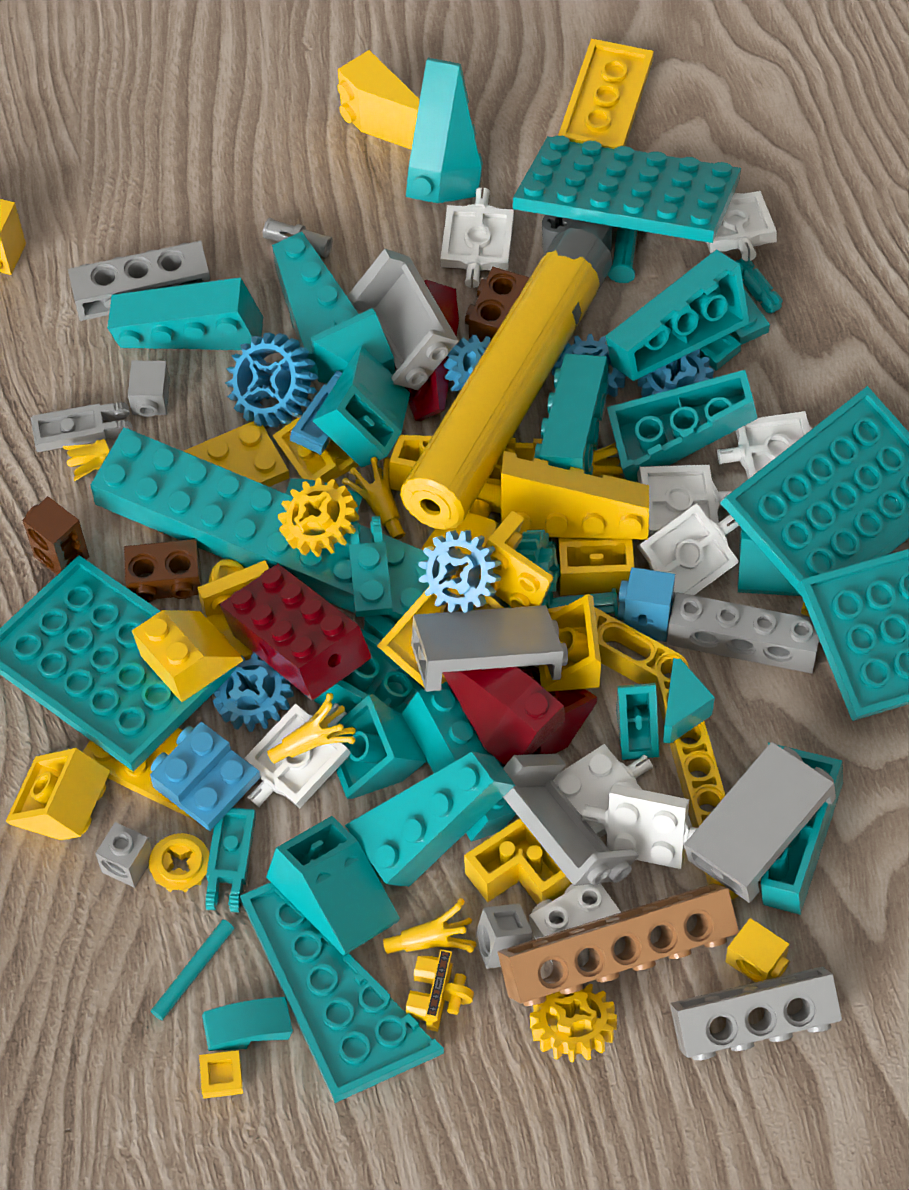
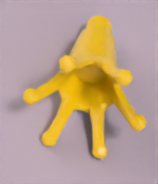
[342,457,405,540]
[267,693,356,764]
[383,898,477,954]

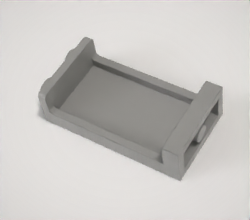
[347,249,458,390]
[411,605,568,692]
[684,742,836,903]
[503,754,639,886]

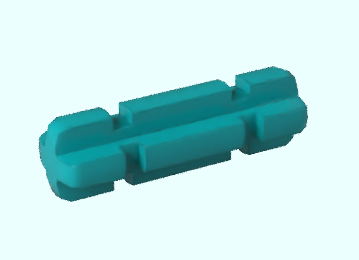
[736,258,783,314]

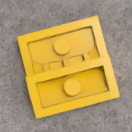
[272,417,359,483]

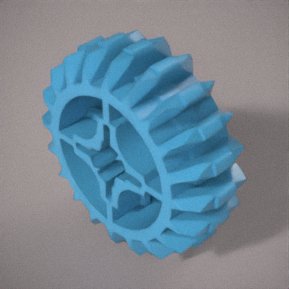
[225,333,319,428]

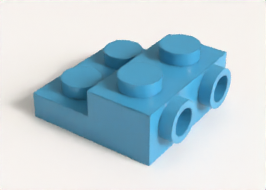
[150,721,261,831]

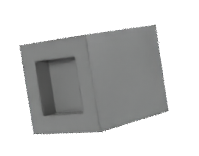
[128,360,170,417]
[95,822,152,888]
[474,903,533,969]

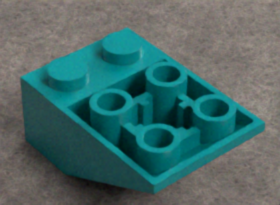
[312,346,410,468]
[266,816,400,956]

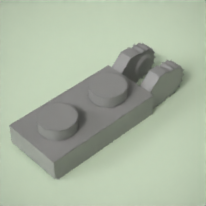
[30,402,133,452]

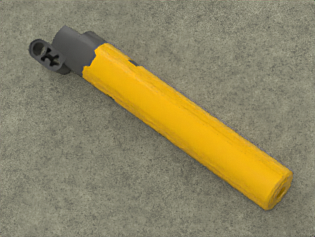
[400,215,612,530]

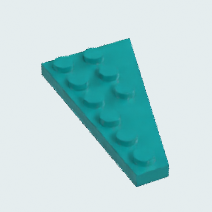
[240,882,444,1103]

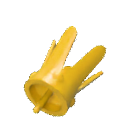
[63,438,111,481]
[592,443,623,479]

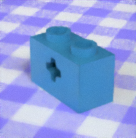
[617,567,675,642]

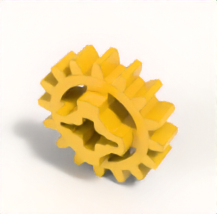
[278,478,359,557]
[530,983,617,1062]

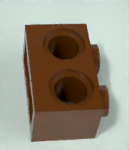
[465,266,530,342]
[22,496,90,575]
[124,539,202,602]

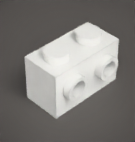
[529,883,621,962]

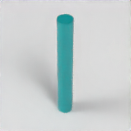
[151,919,235,1021]

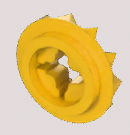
[149,833,210,893]

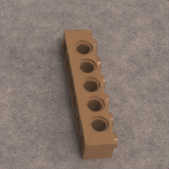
[497,883,739,1006]

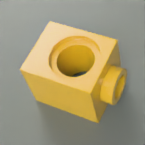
[725,918,790,982]

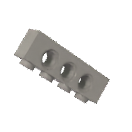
[68,241,211,321]
[667,592,819,673]
[670,966,842,1060]

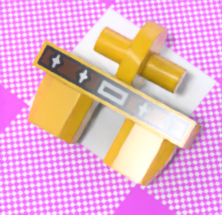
[406,949,474,1032]

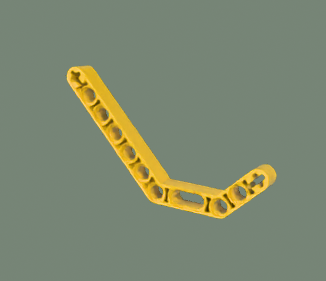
[548,605,738,900]

